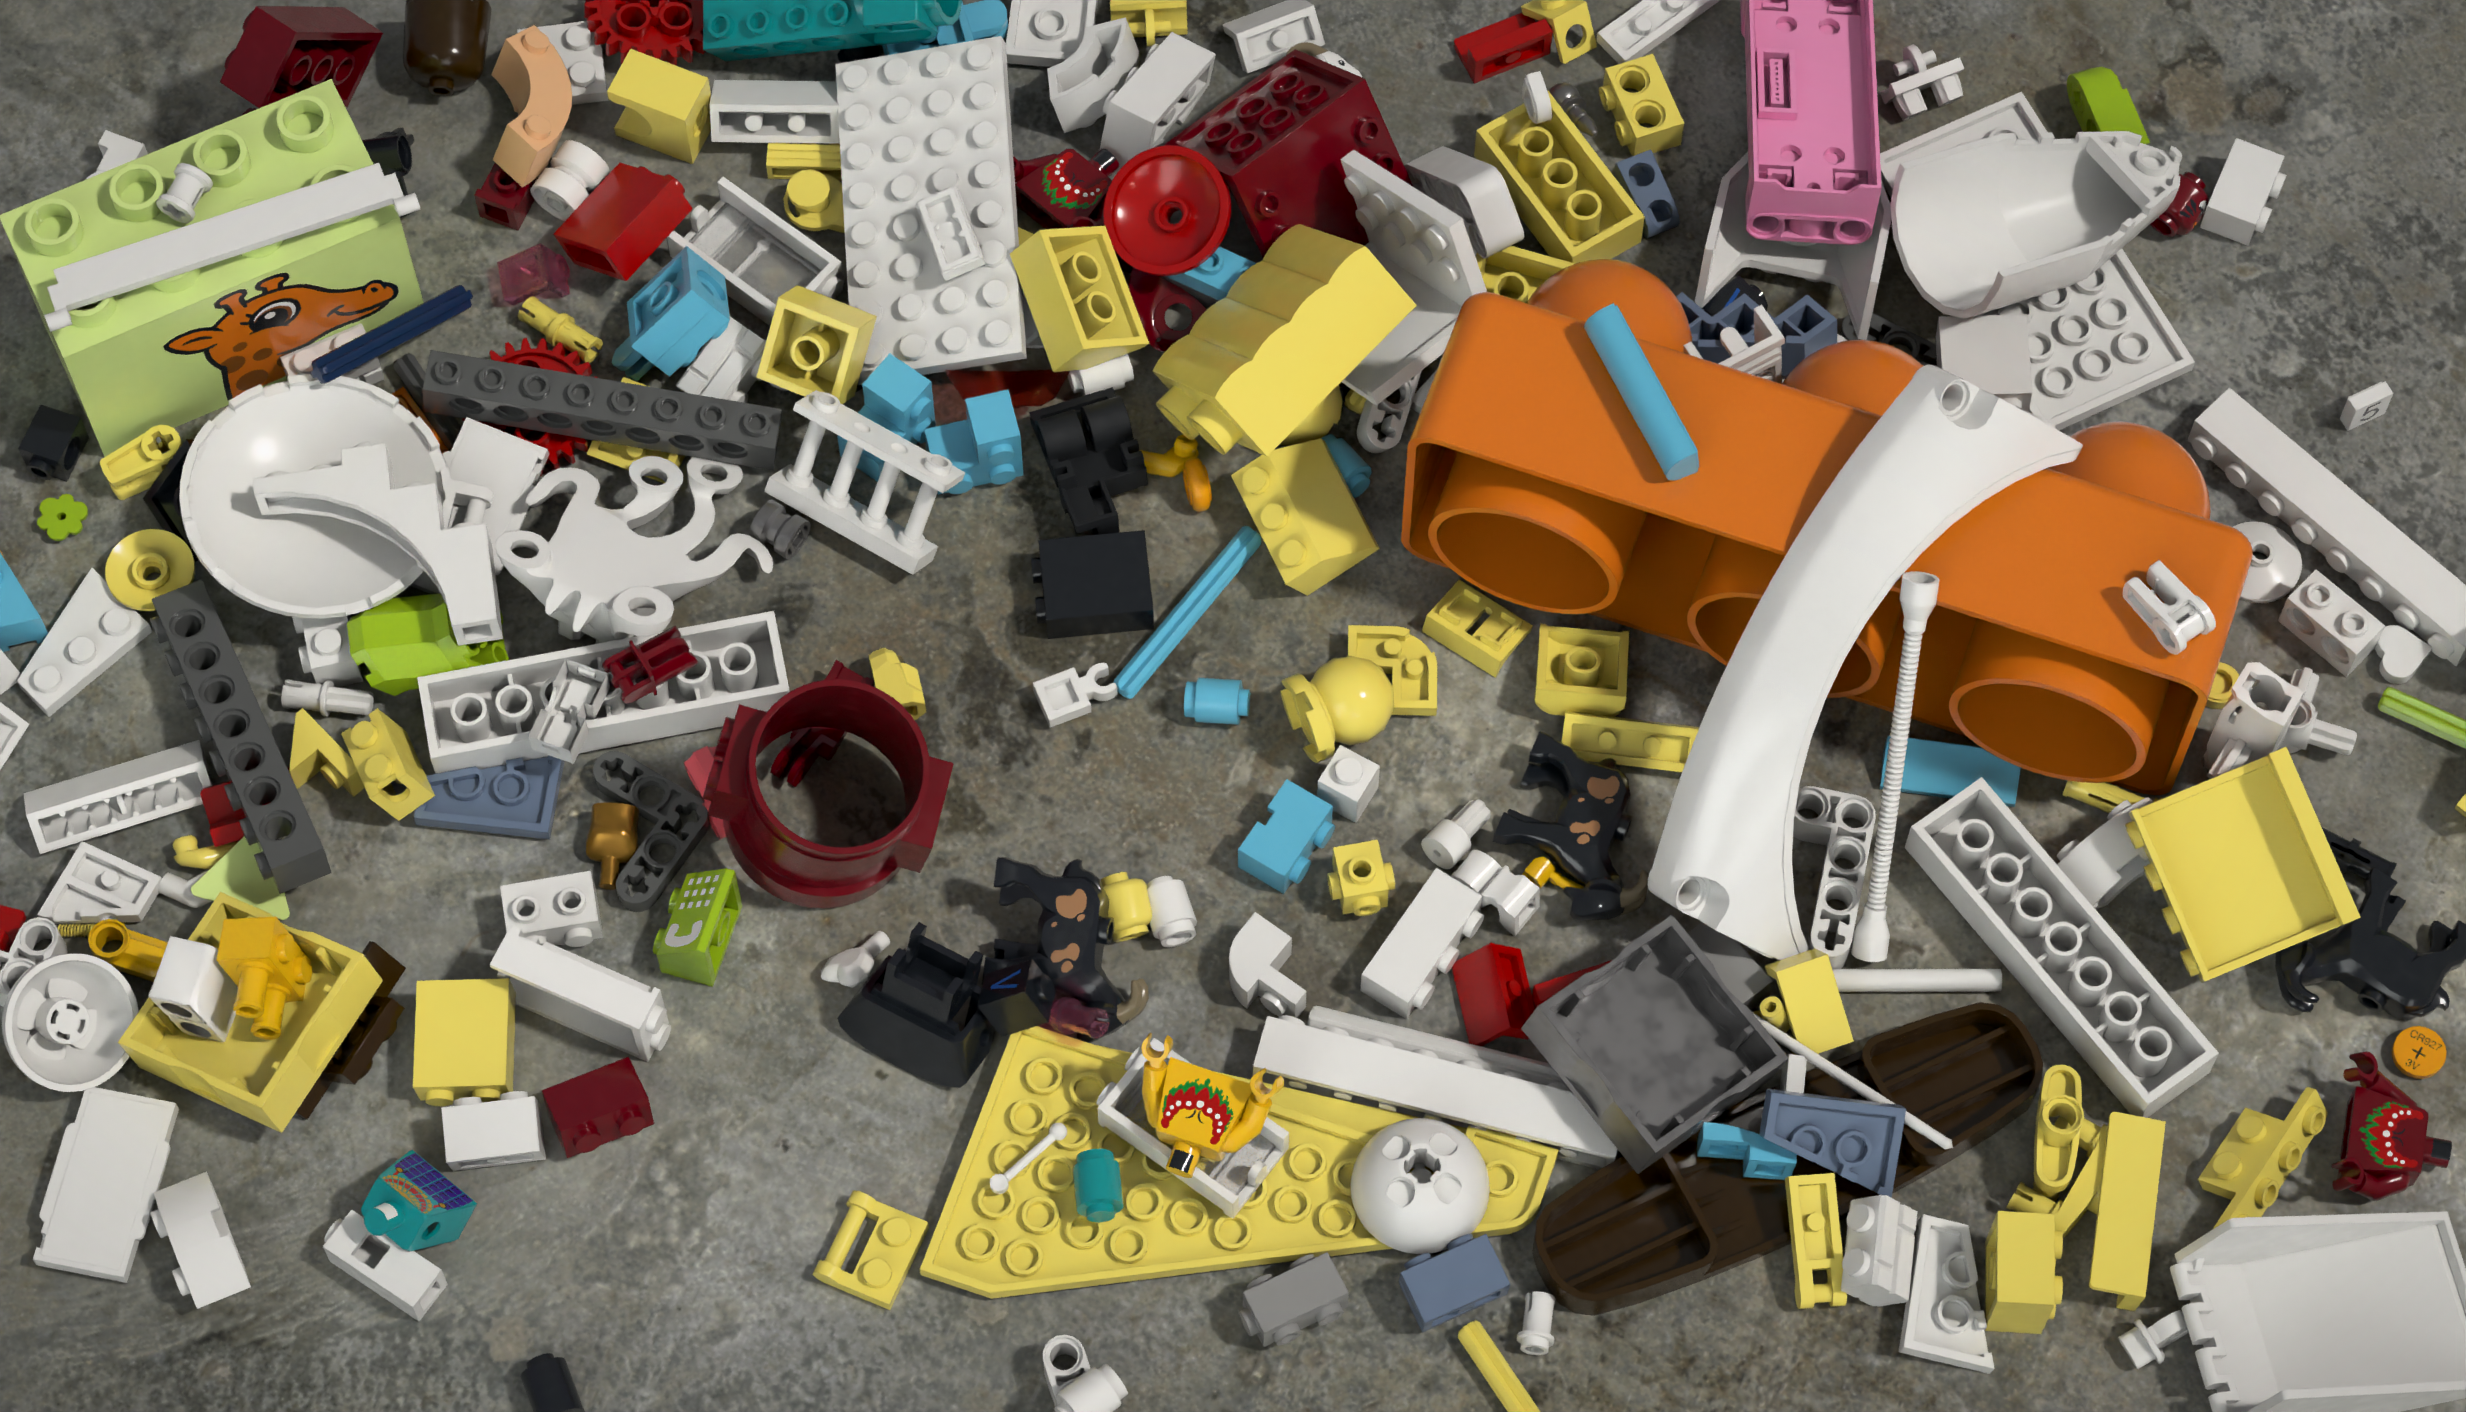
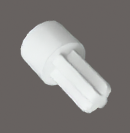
[1421,799,1491,869]

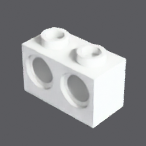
[2278,569,2385,677]

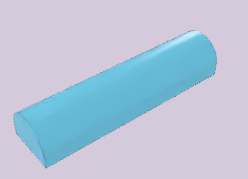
[1584,303,1699,480]

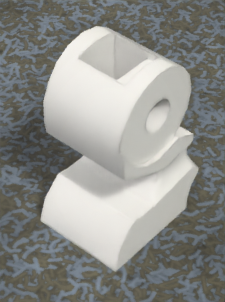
[1451,849,1540,936]

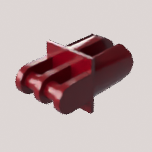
[602,626,698,704]

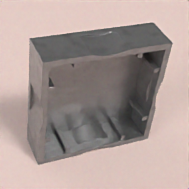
[1521,915,1789,1174]

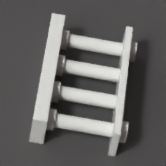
[764,390,966,575]

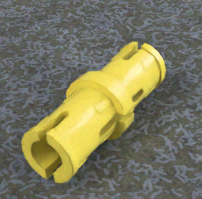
[518,296,603,363]

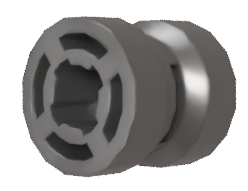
[749,499,811,559]

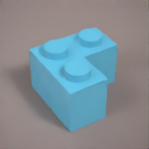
[837,353,936,482]
[924,389,1024,495]

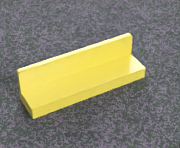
[2089,1111,2166,1311]

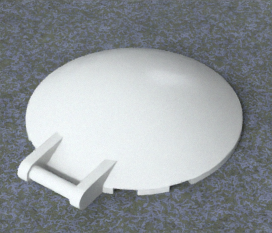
[179,374,494,619]

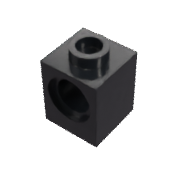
[18,405,89,482]

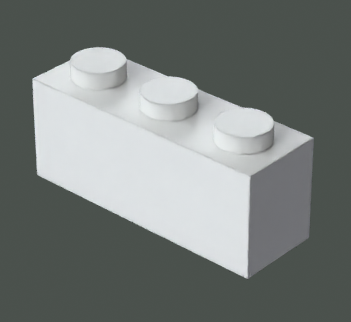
[709,80,840,144]
[1360,868,1484,1019]

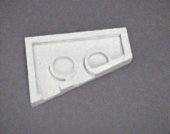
[1899,1214,1995,1374]

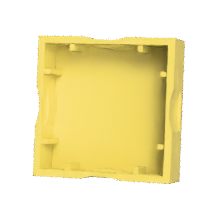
[118,892,383,1133]

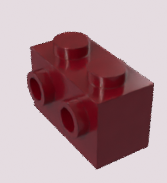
[542,1057,654,1158]

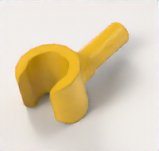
[1522,857,1584,889]

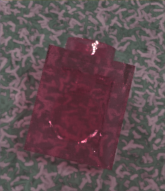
[497,243,570,306]

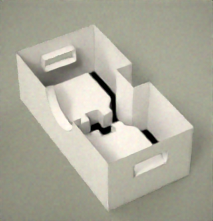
[528,659,610,764]

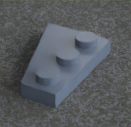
[1759,1089,1906,1198]

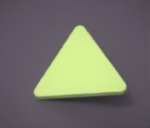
[191,836,290,920]

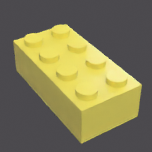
[1474,90,1645,263]

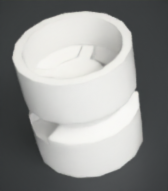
[530,140,610,221]

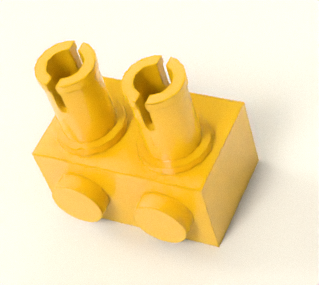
[216,916,312,1040]

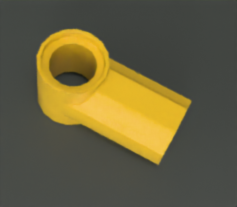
[88,919,168,982]

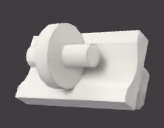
[1880,44,1964,121]

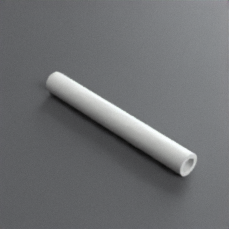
[1832,969,2002,992]

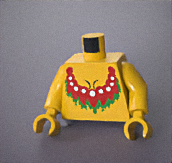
[1141,1033,1284,1178]

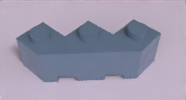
[1676,292,1837,376]

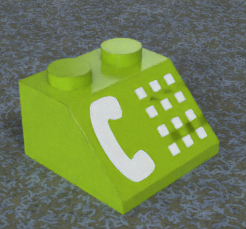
[653,868,743,987]

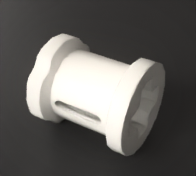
[156,163,213,223]

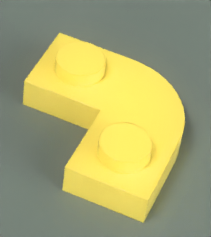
[1348,625,1437,716]

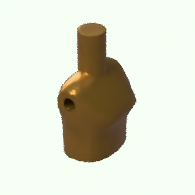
[586,802,639,890]

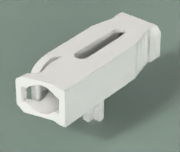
[2202,662,2305,779]

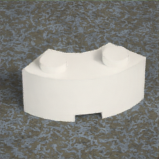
[1047,17,1139,133]
[2057,797,2154,910]
[150,1171,251,1309]

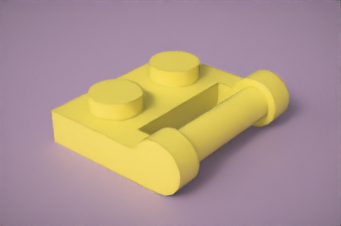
[813,1190,929,1310]

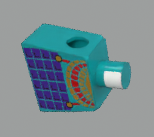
[361,1150,477,1251]

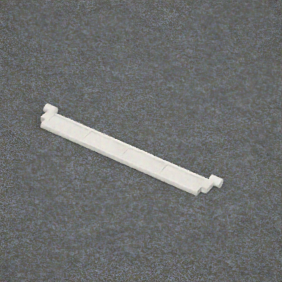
[44,163,421,332]

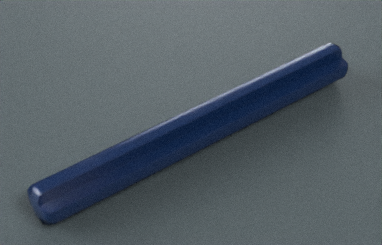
[310,285,473,384]

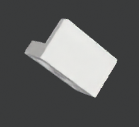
[1223,0,1325,73]

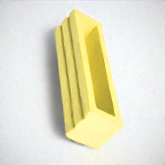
[766,143,842,181]

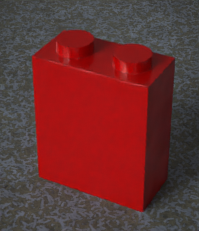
[553,162,693,281]

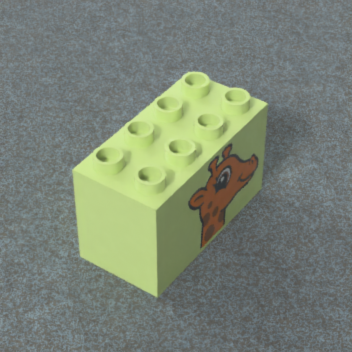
[0,79,424,457]

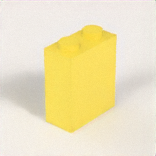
[413,978,516,1106]

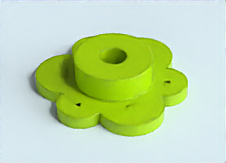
[37,494,88,541]

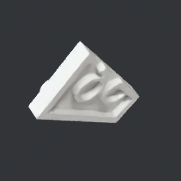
[17,568,152,717]

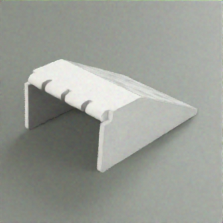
[2170,1211,2466,1412]

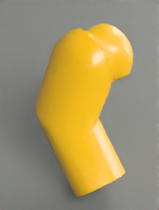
[1139,435,1199,477]

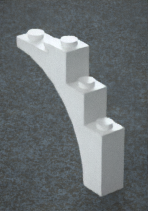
[253,442,503,646]

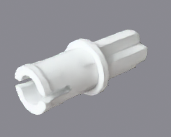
[281,679,374,716]

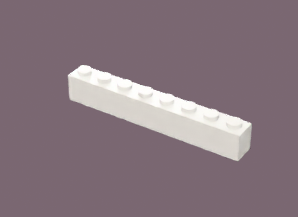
[2187,388,2466,666]
[1253,1015,1618,1170]

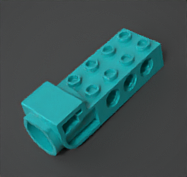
[703,0,962,62]

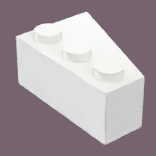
[1099,32,1216,173]

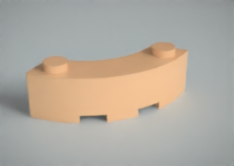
[491,25,572,188]

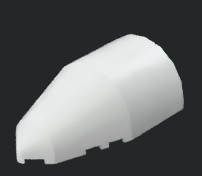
[1890,131,2182,319]

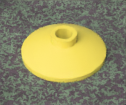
[105,529,195,611]

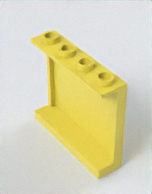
[2125,747,2361,983]

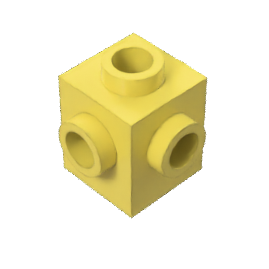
[1327,840,1395,916]

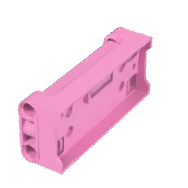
[1740,0,1882,245]

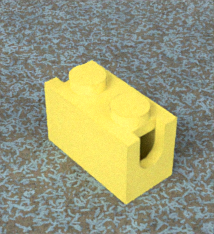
[341,708,435,821]

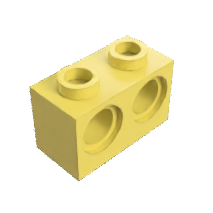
[1599,54,1684,156]

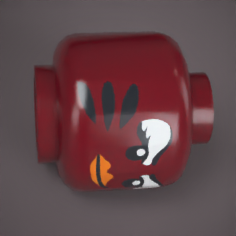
[2150,172,2209,237]

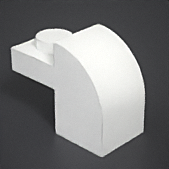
[1229,912,1307,1018]

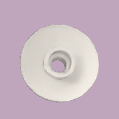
[2233,522,2302,603]

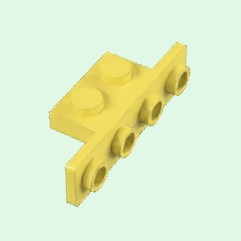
[2198,1087,2328,1229]

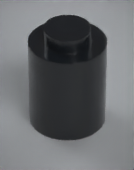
[520,1353,585,1412]

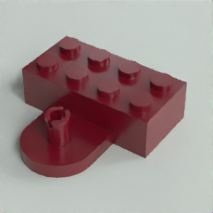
[220,6,383,115]

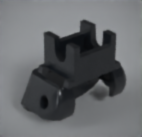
[837,922,995,1088]

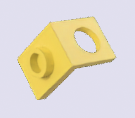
[1521,0,1597,64]

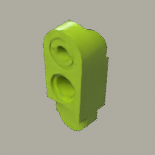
[2067,67,2150,145]

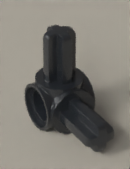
[362,128,414,218]

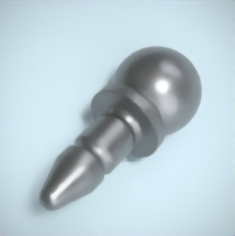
[1549,82,1598,137]

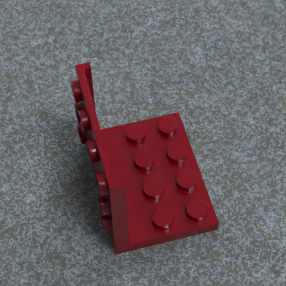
[1164,49,1413,258]

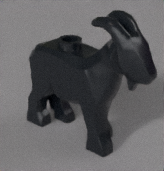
[2275,867,2466,1018]

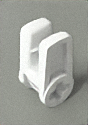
[2123,560,2216,655]

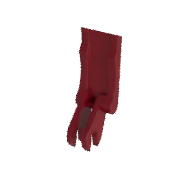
[770,660,874,787]

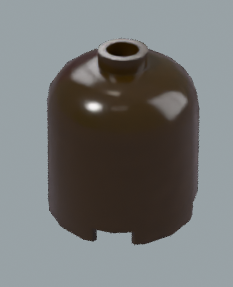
[403,0,491,96]

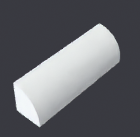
[23,740,213,854]

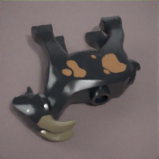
[1493,731,1648,922]
[982,857,1149,1043]

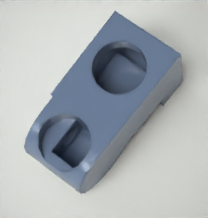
[1613,149,1680,239]

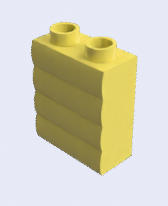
[1153,224,1417,457]

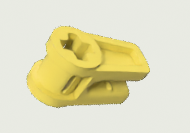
[100,425,182,500]

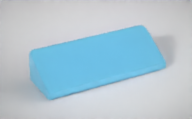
[1880,735,2021,807]

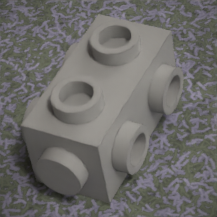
[1238,1252,1349,1347]

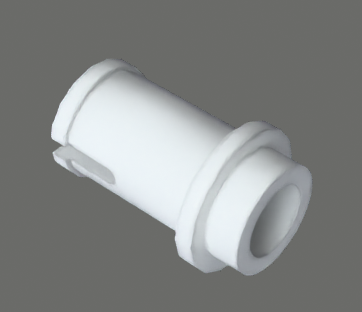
[1517,1291,1556,1355]

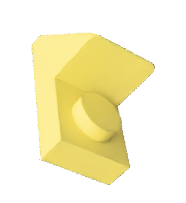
[289,708,365,797]

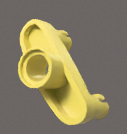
[2033,1065,2084,1202]
[2006,1116,2108,1238]

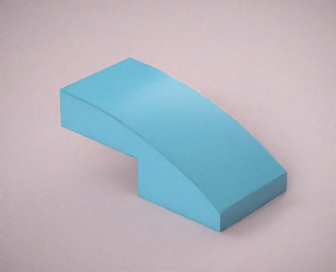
[1697,1122,1797,1180]

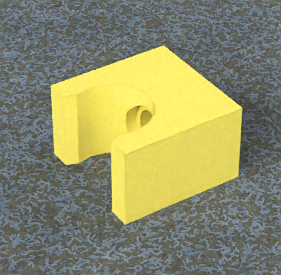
[607,49,711,164]

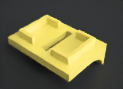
[1422,580,1533,678]

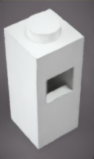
[323,1210,448,1321]

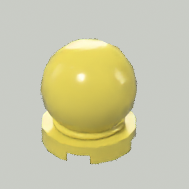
[1281,656,1394,763]

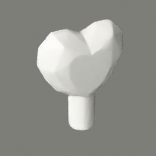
[821,931,890,988]

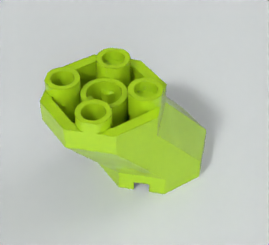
[347,594,509,696]

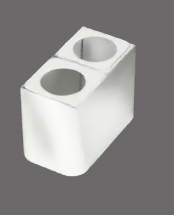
[148,936,238,1042]

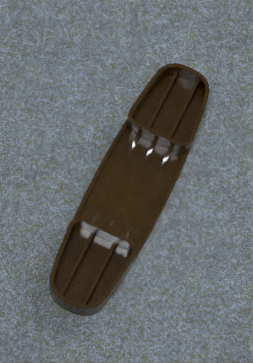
[1532,1002,2043,1316]

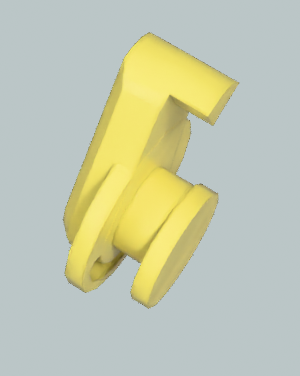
[783,169,845,233]

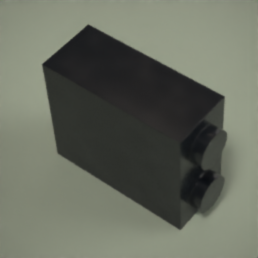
[1031,530,1154,639]

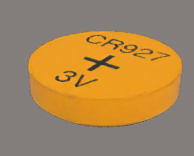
[2392,1026,2447,1079]

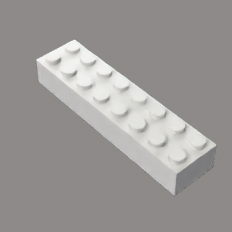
[417,611,790,774]
[1905,777,2219,1118]

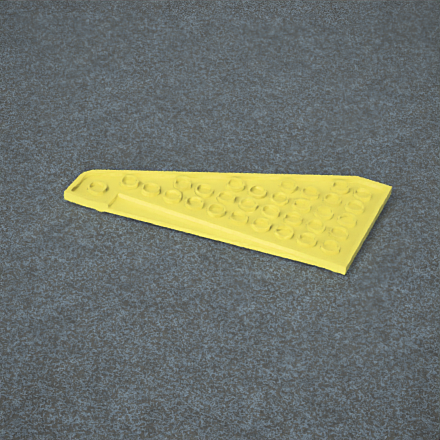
[920,1026,1559,1299]

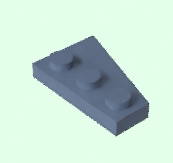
[414,755,564,839]

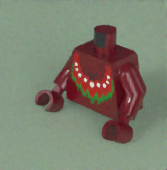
[1013,149,1119,229]
[2331,1051,2452,1201]

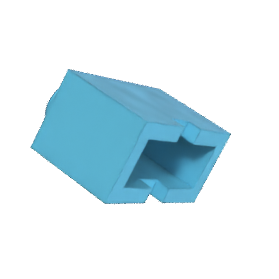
[1238,779,1335,894]

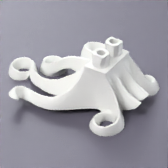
[495,456,773,644]

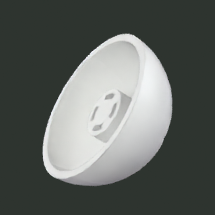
[2,954,139,1092]
[1350,1118,1490,1254]

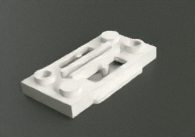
[410,417,549,594]
[33,1087,179,1283]

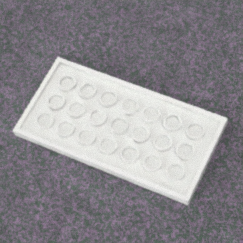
[835,36,1027,385]
[1880,91,2195,430]

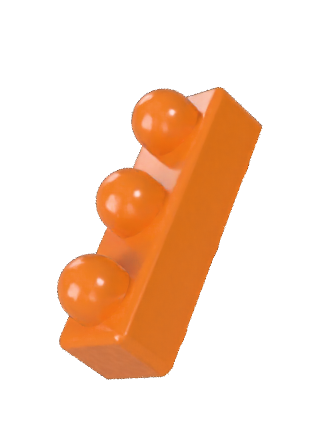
[1401,259,2253,795]

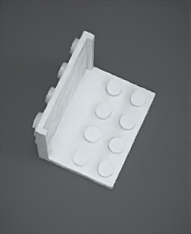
[1340,150,1487,405]

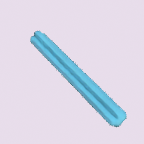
[1113,526,1261,699]

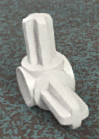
[2278,667,2357,755]

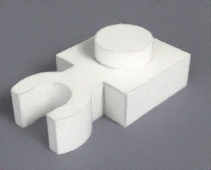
[1033,663,1117,728]

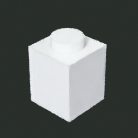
[1317,745,1380,823]

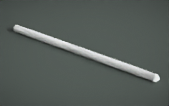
[1752,1012,1953,1150]

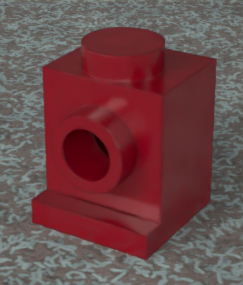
[474,163,538,231]

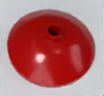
[1103,145,1231,276]

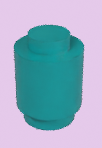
[1073,1149,1124,1222]

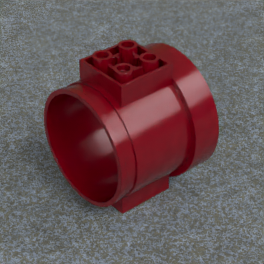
[703,679,954,908]

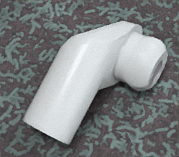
[158,871,212,908]

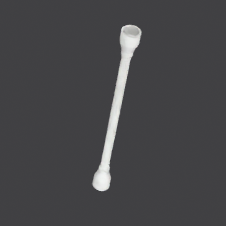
[1851,571,1940,962]

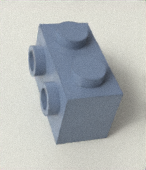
[1398,1234,1511,1333]

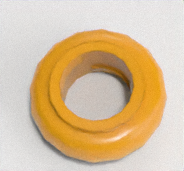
[1182,458,1212,512]

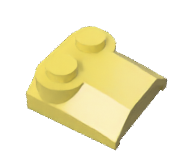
[1534,623,1629,717]

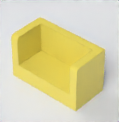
[1765,948,1854,1055]

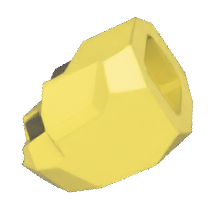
[868,648,926,720]

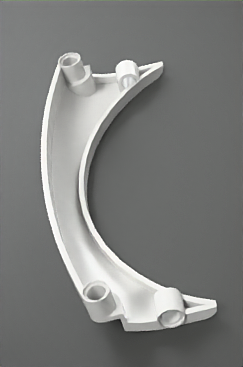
[1647,364,2083,960]

